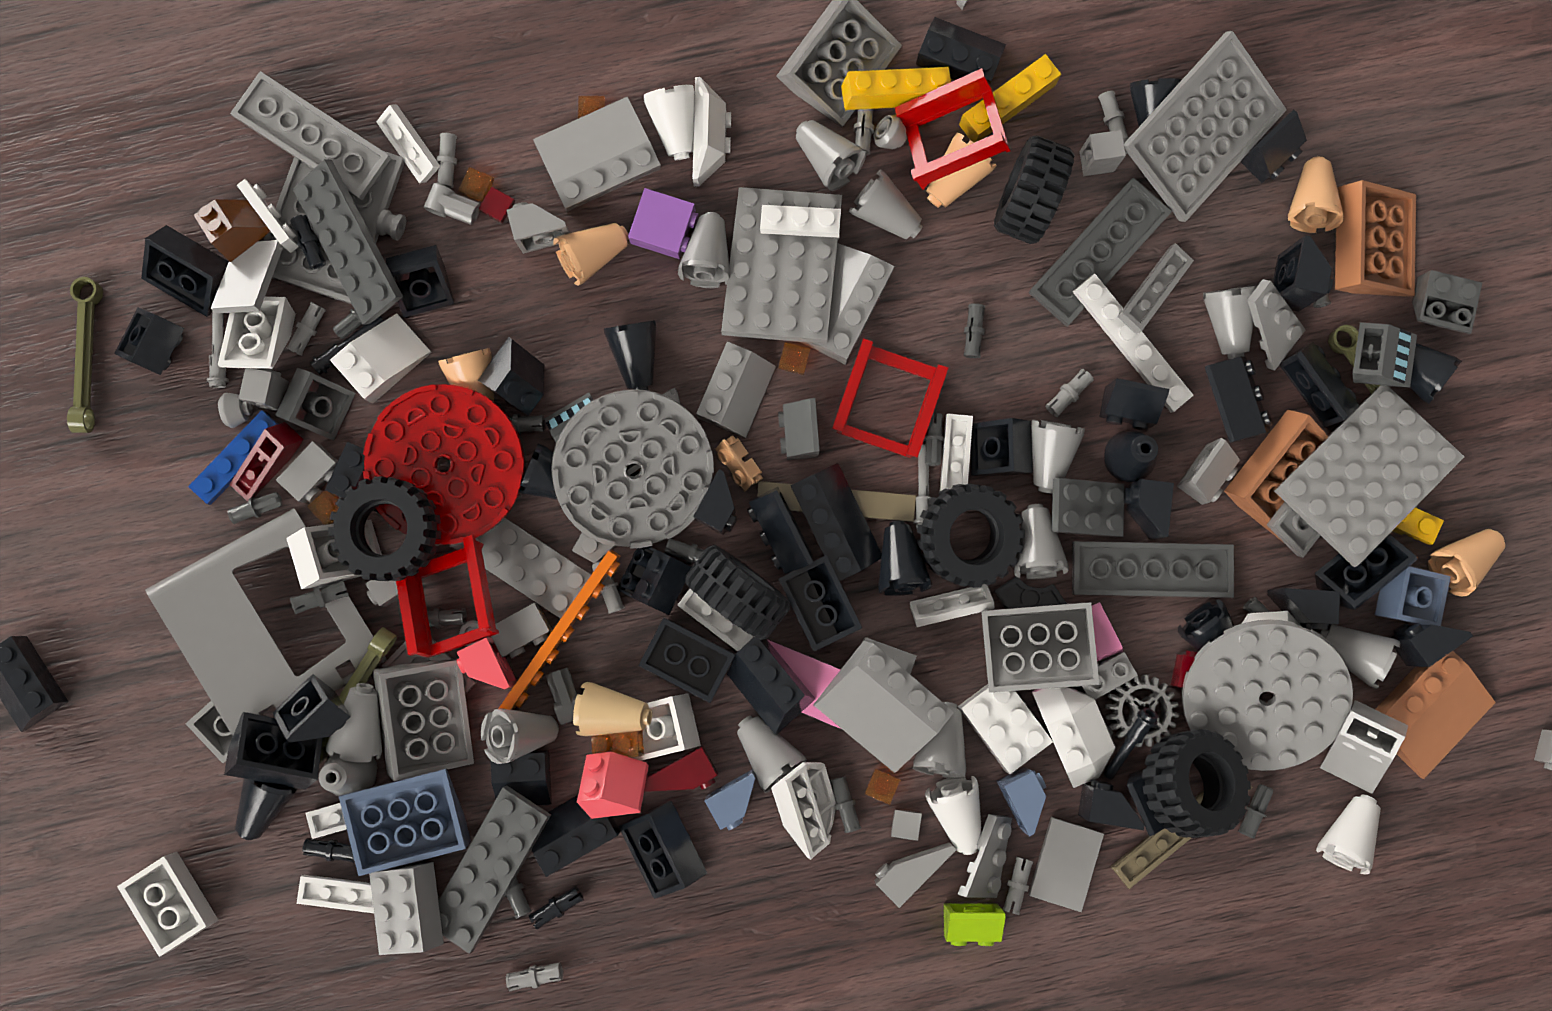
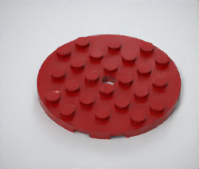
[363,384,525,545]

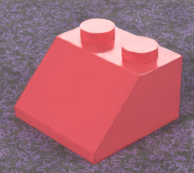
[456,637,517,689]
[577,751,649,819]

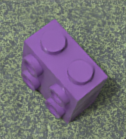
[628,188,698,259]

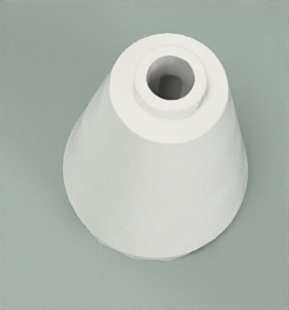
[644,85,695,161]
[925,776,982,855]
[1316,794,1381,875]

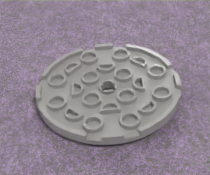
[552,390,714,548]
[1182,620,1353,771]

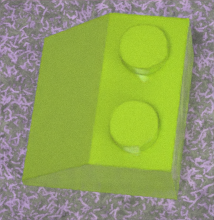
[944,903,1005,946]

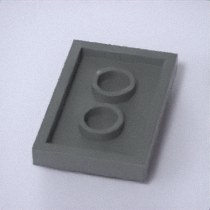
[1052,478,1124,537]

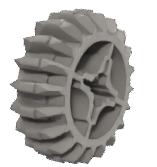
[1105,674,1179,747]

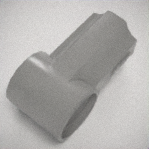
[424,183,480,225]

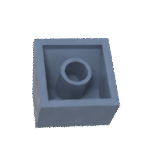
[1375,566,1451,626]
[996,767,1046,836]
[704,769,755,831]

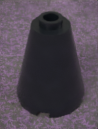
[1130,78,1182,127]
[603,320,656,391]
[1410,343,1462,404]
[1104,430,1158,482]
[519,443,558,500]
[878,521,932,596]
[1178,600,1235,651]
[235,779,298,840]

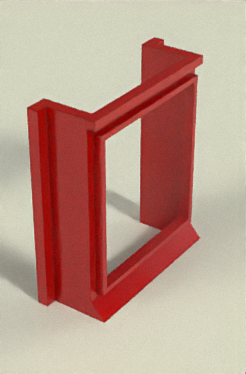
[895,69,1010,190]
[832,339,948,458]
[396,535,499,658]

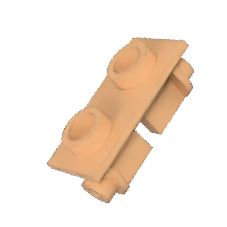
[715,436,763,491]

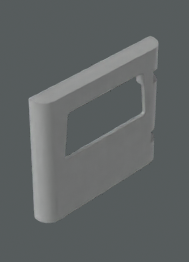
[145,508,387,736]

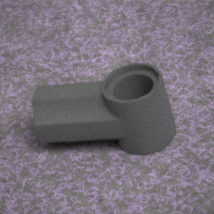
[546,667,579,725]

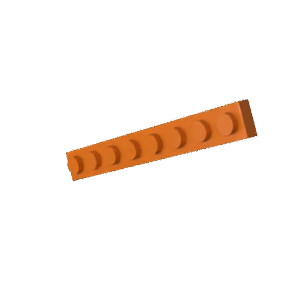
[498,550,621,710]

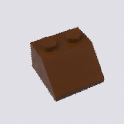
[194,199,271,262]

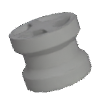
[376,209,406,241]

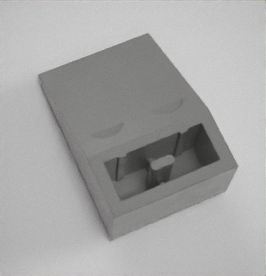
[1320,700,1408,794]

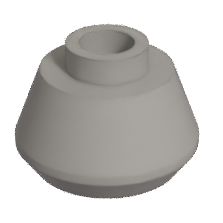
[873,115,907,149]
[218,392,252,428]

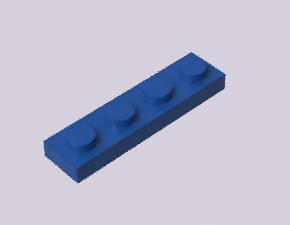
[188,410,278,505]

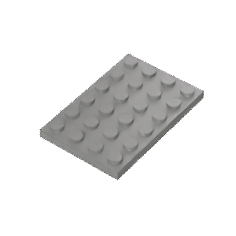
[1123,31,1287,222]
[264,151,405,304]
[721,187,842,344]
[1274,385,1465,567]

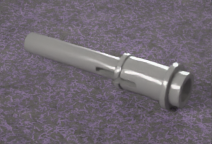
[207,310,229,388]
[913,445,932,529]

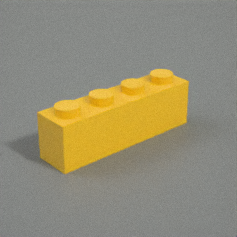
[959,54,1061,143]
[841,67,951,110]

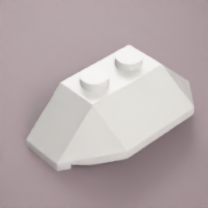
[693,77,731,186]
[1032,687,1115,788]
[771,762,836,859]

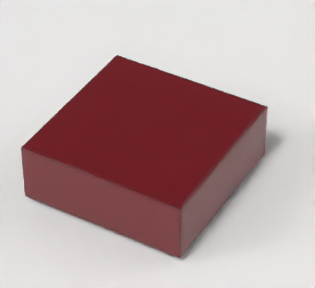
[479,187,515,223]

